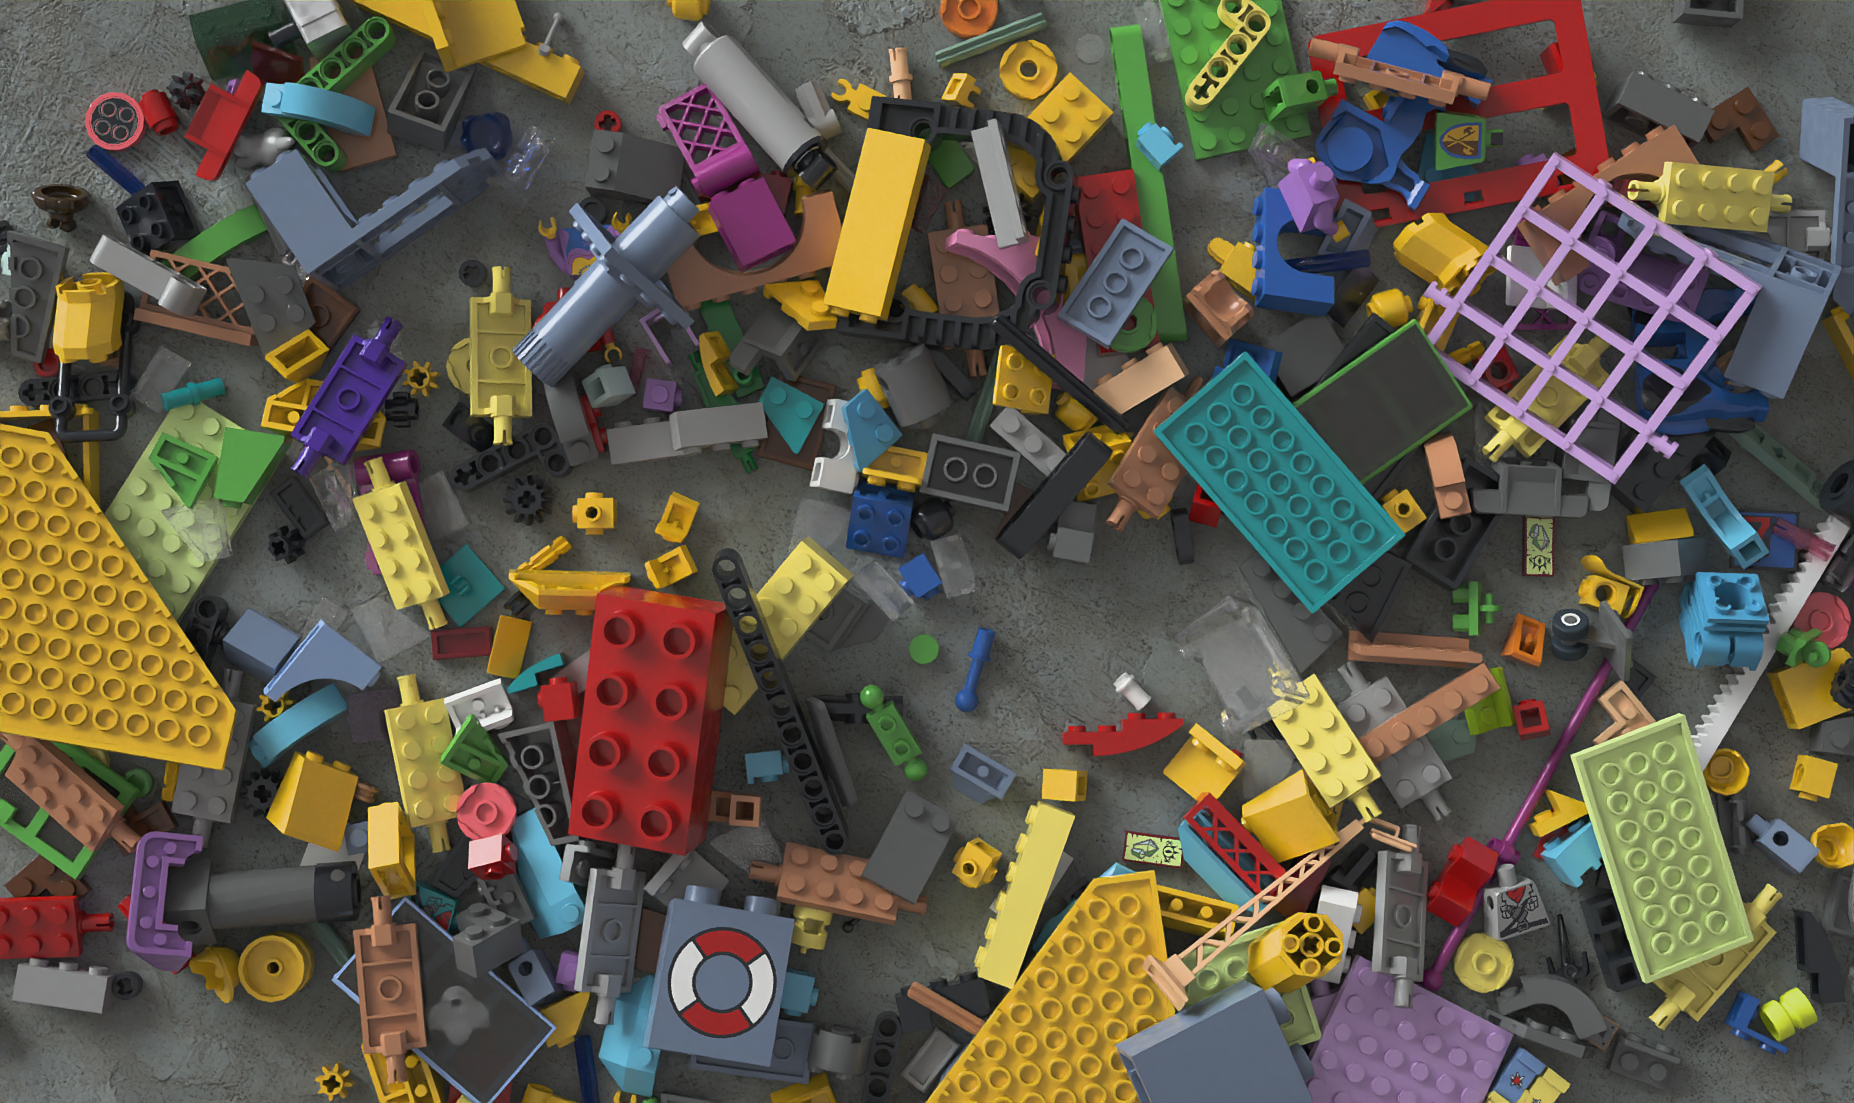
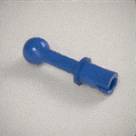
[955,627,996,712]

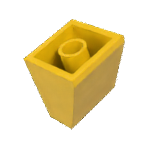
[266,750,358,852]
[1241,769,1340,863]

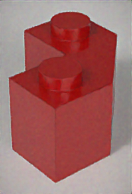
[1426,836,1499,927]

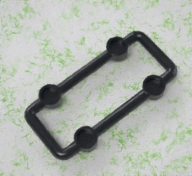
[48,291,141,443]

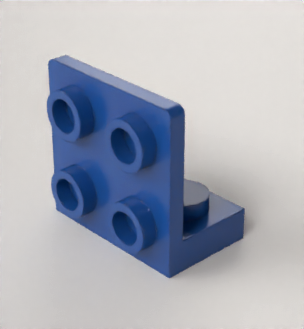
[846,480,915,558]

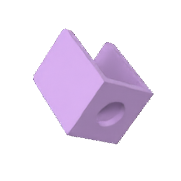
[639,308,700,368]

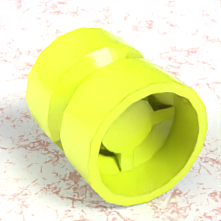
[1758,987,1818,1042]

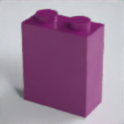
[708,177,796,273]

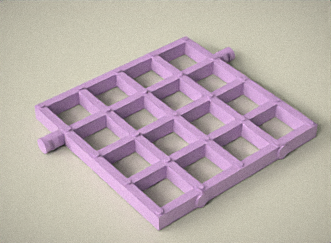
[1423,152,1762,484]

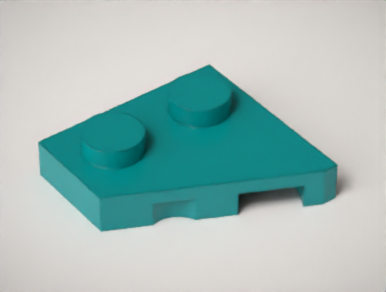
[758,376,825,455]

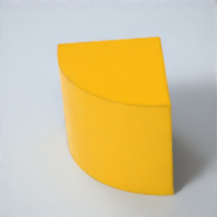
[1042,769,1088,801]

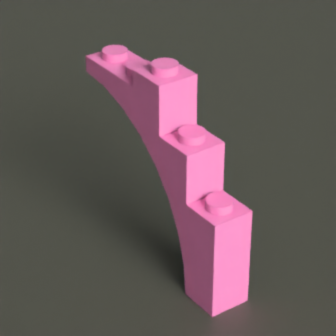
[944,229,1087,391]

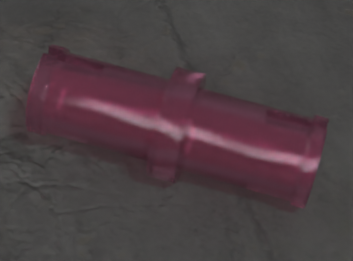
[1770,516,1836,562]

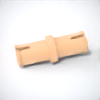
[888,47,913,100]

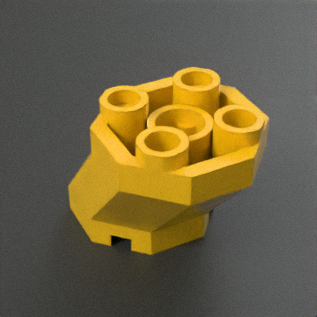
[1393,213,1497,297]
[53,272,125,363]
[1247,912,1344,993]

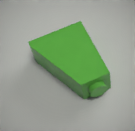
[214,427,293,509]

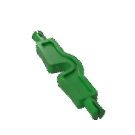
[688,350,759,475]

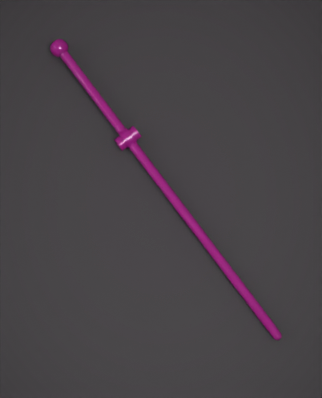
[1420,579,1659,992]

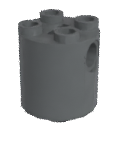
[873,343,953,429]

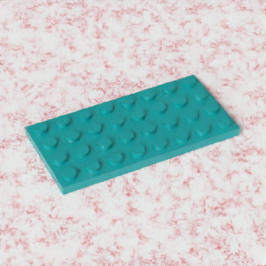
[1153,351,1406,614]

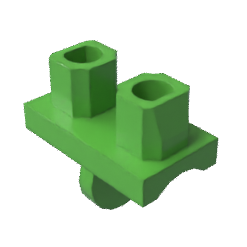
[1453,581,1502,636]
[1775,627,1831,668]

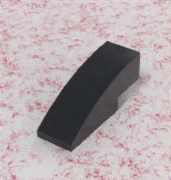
[1794,909,1846,1003]

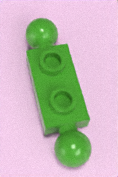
[860,685,928,781]

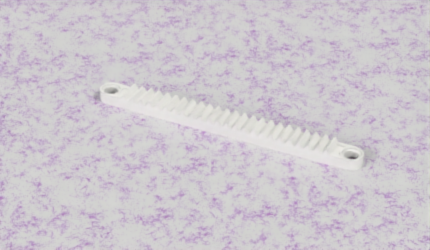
[1691,515,1850,772]

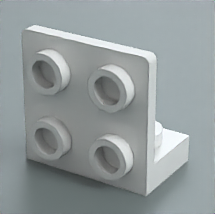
[1506,245,1577,310]

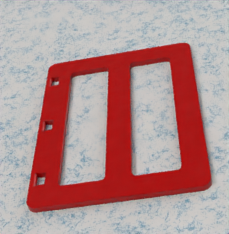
[1308,0,1609,228]

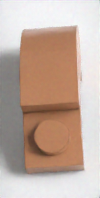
[1422,431,1471,520]
[708,790,762,828]

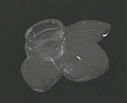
[428,986,490,1046]

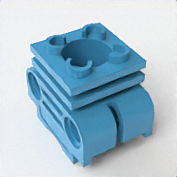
[1678,572,1770,671]

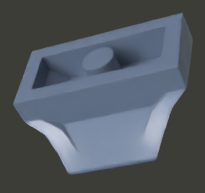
[1317,198,1379,266]
[950,743,1017,804]

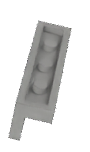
[971,118,1030,250]

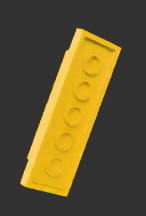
[419,0,527,73]

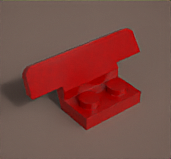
[184,70,264,182]

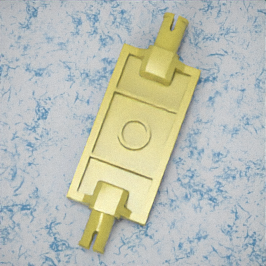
[1628,162,1792,232]
[469,266,532,446]
[1482,335,1611,462]
[352,456,450,630]
[1264,661,1383,823]
[384,674,464,853]
[1648,884,1783,1031]

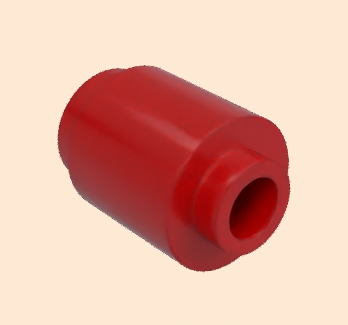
[138,89,179,136]

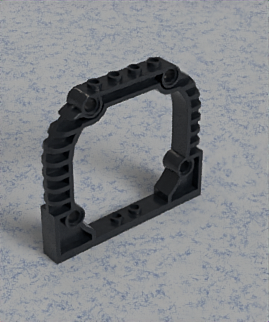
[836,96,1082,351]

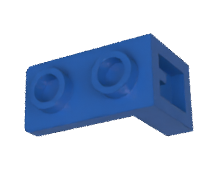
[1723,991,1789,1055]

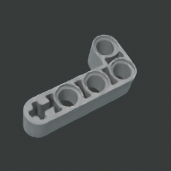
[89,234,207,316]

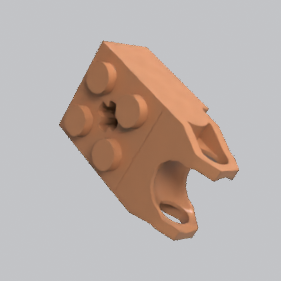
[1182,270,1255,348]

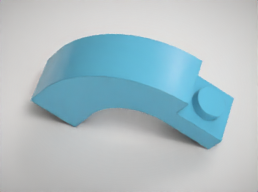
[261,82,376,137]
[1679,464,1769,569]
[248,683,350,768]

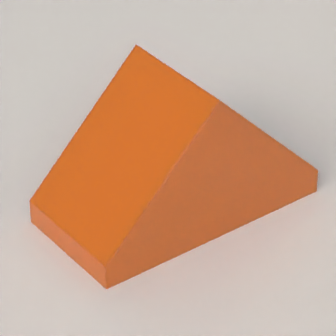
[1500,613,1546,667]

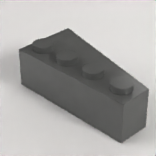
[498,720,586,846]

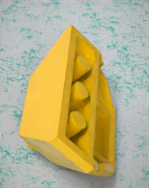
[261,378,387,451]
[509,569,630,615]
[361,1036,445,1103]

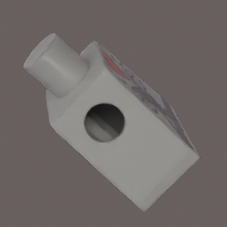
[1483,864,1550,941]

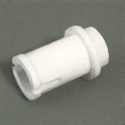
[1113,672,1151,710]

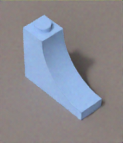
[263,619,382,702]

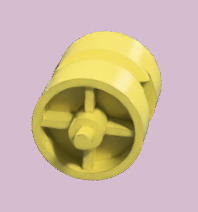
[791,905,833,954]

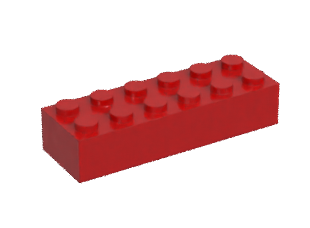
[1075,169,1160,358]

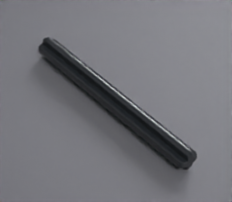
[989,313,1129,435]

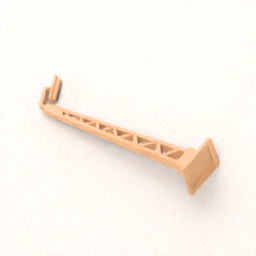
[1142,817,1417,1012]

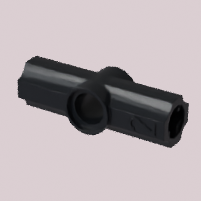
[813,693,903,724]
[1305,842,1378,914]

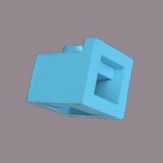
[1135,122,1184,171]
[745,749,790,784]

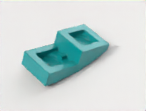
[508,653,568,694]

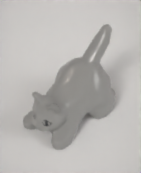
[233,128,295,169]

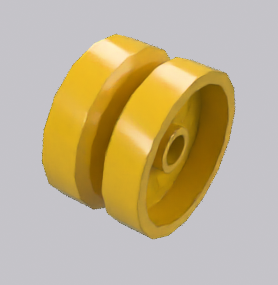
[238,930,315,1002]

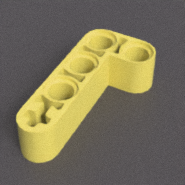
[1185,0,1271,112]

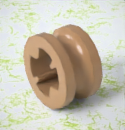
[354,779,380,803]

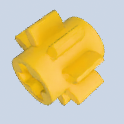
[402,361,441,398]
[257,690,297,722]
[315,1061,355,1101]

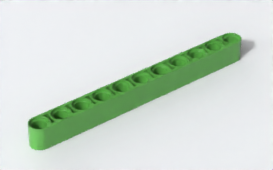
[1109,24,1187,344]

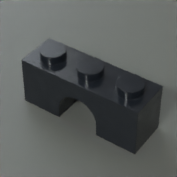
[1579,893,1646,992]
[895,971,992,1033]

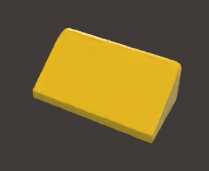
[1626,508,1694,545]
[487,615,533,679]
[770,1073,838,1103]

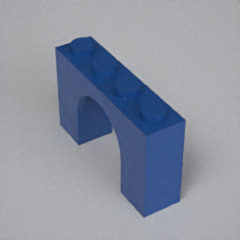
[1251,187,1334,317]

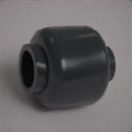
[910,497,955,541]

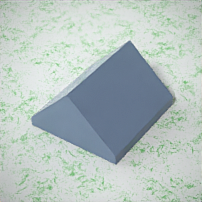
[223,608,302,684]

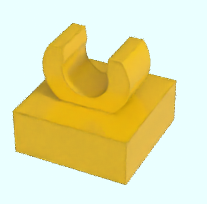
[941,73,981,108]

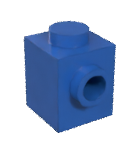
[898,553,942,601]

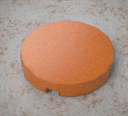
[940,0,998,39]

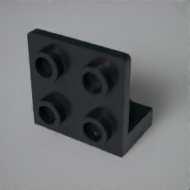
[116,180,201,257]

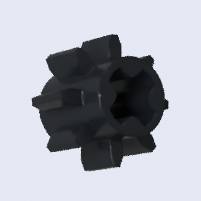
[166,71,206,110]
[385,391,419,428]
[268,525,306,564]

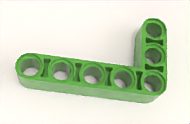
[276,17,397,172]

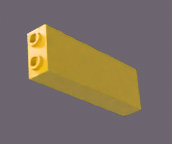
[823,128,931,324]

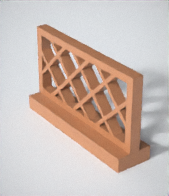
[133,249,259,346]
[1346,630,1482,668]

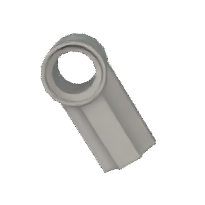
[795,80,842,140]

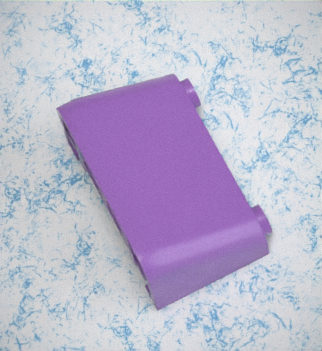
[126,831,203,972]

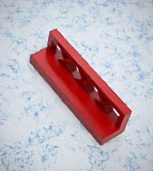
[1182,792,1291,905]

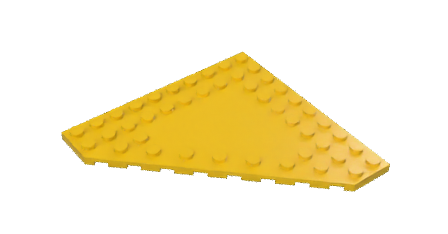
[0,424,238,771]
[925,870,1175,1103]

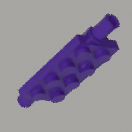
[290,316,408,479]

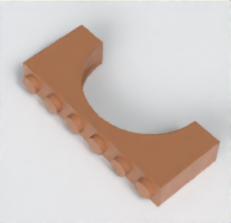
[1517,124,1699,286]
[667,189,842,311]

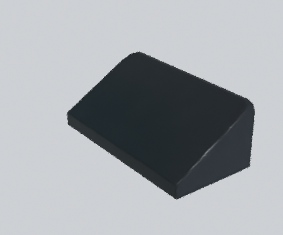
[1327,261,1380,328]

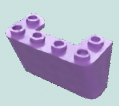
[1577,210,1718,322]

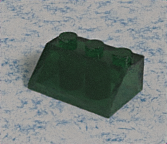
[188,0,298,81]

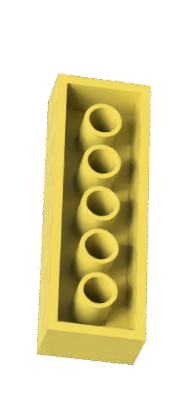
[723,537,855,715]
[974,800,1075,989]

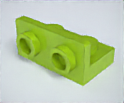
[1464,667,1516,735]

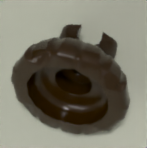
[31,184,91,233]

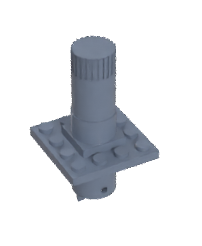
[512,186,701,387]

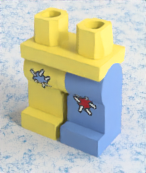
[1484,1045,1571,1103]

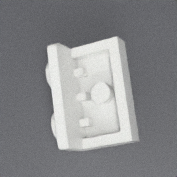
[444,678,514,735]

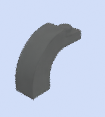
[544,366,599,466]
[1496,973,1608,1040]

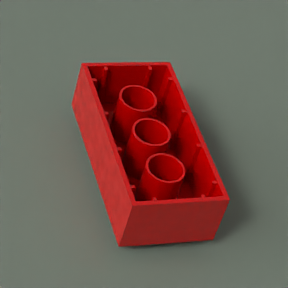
[568,586,733,856]

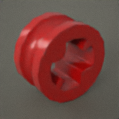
[594,110,622,132]

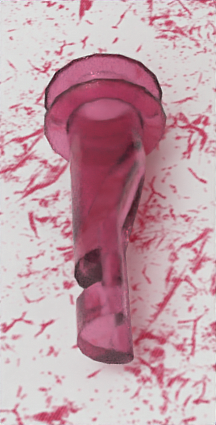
[630,346,652,397]

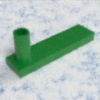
[699,299,766,399]

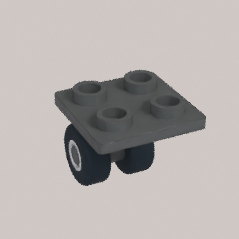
[1551,600,1635,682]

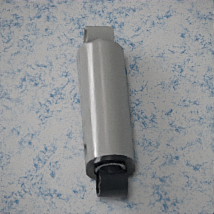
[682,21,838,191]

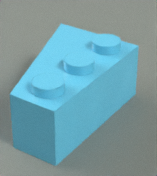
[1540,815,1602,888]

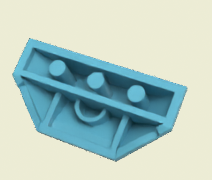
[1178,809,1273,913]
[599,973,663,1098]

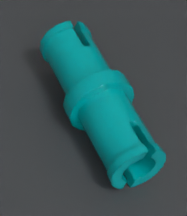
[160,377,225,412]

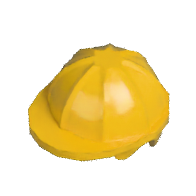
[189,945,240,1003]

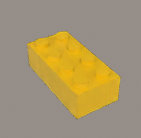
[1007,72,1114,205]

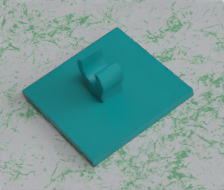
[438,544,506,628]

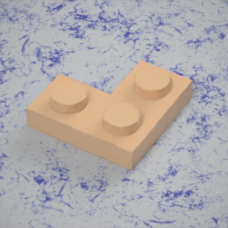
[1593,680,1656,745]

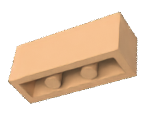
[1093,342,1190,414]

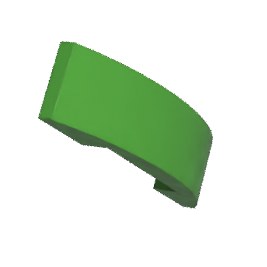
[162,204,268,281]

